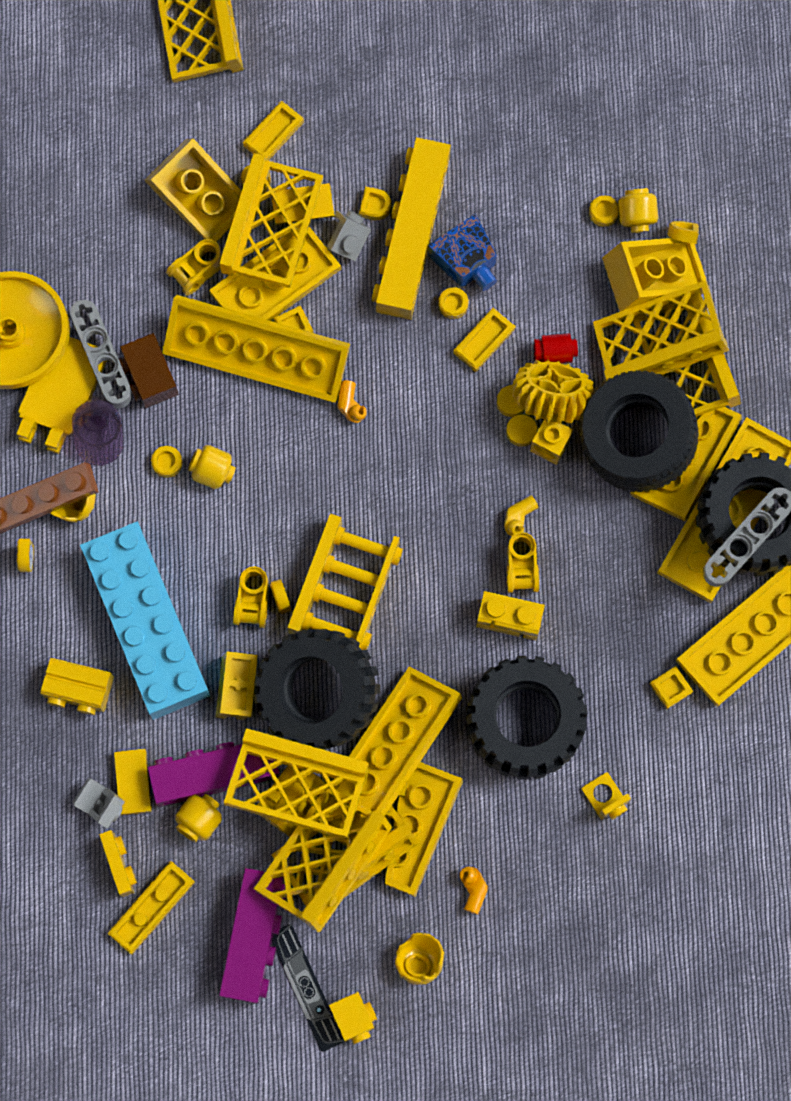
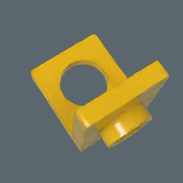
[581,772,631,820]

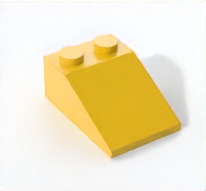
[144,138,242,242]
[602,238,710,312]

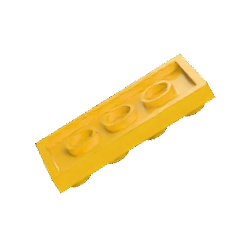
[209,226,341,321]

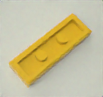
[108,861,195,955]

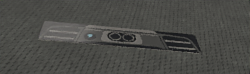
[272,924,344,1052]

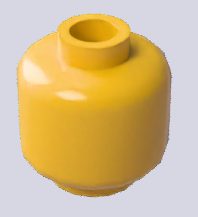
[618,188,658,233]
[188,445,236,489]
[175,794,222,843]

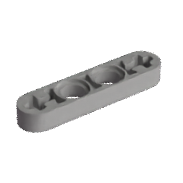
[70,300,132,409]
[703,487,791,587]

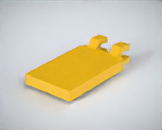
[17,337,107,454]

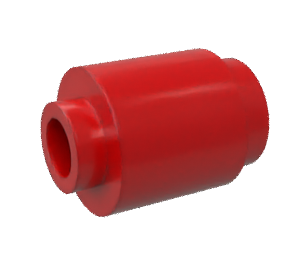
[534,333,578,364]

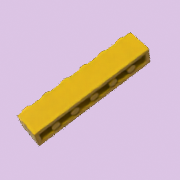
[372,137,451,320]

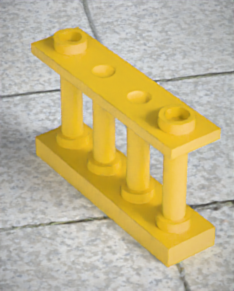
[287,514,403,650]

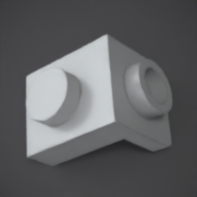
[327,210,371,261]
[73,778,125,829]

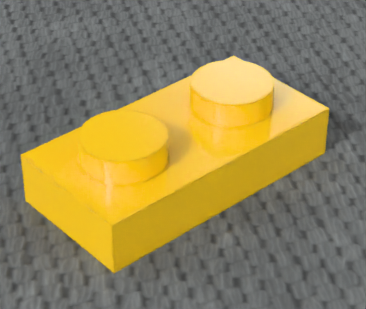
[99,830,137,897]

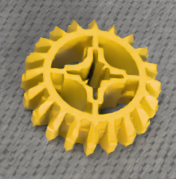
[512,360,594,424]

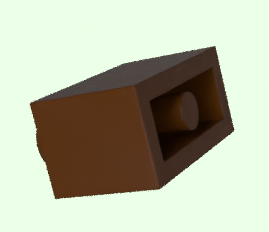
[118,333,179,409]

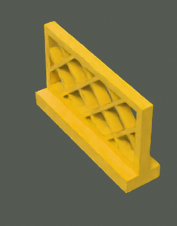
[158,0,244,83]
[219,153,324,288]
[593,280,729,381]
[633,292,741,417]
[224,728,369,840]
[254,789,392,933]
[271,806,419,906]

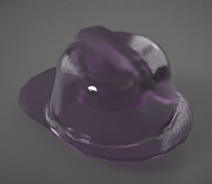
[72,396,123,466]

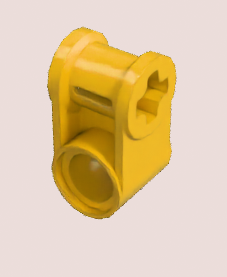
[166,239,222,296]
[506,532,539,593]
[233,566,269,628]

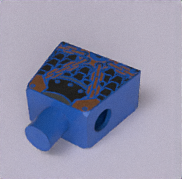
[428,214,497,291]

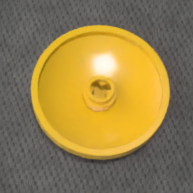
[0,271,70,389]

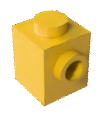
[329,992,377,1045]

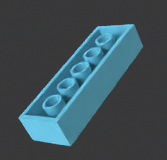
[80,521,210,720]

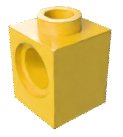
[530,420,573,465]

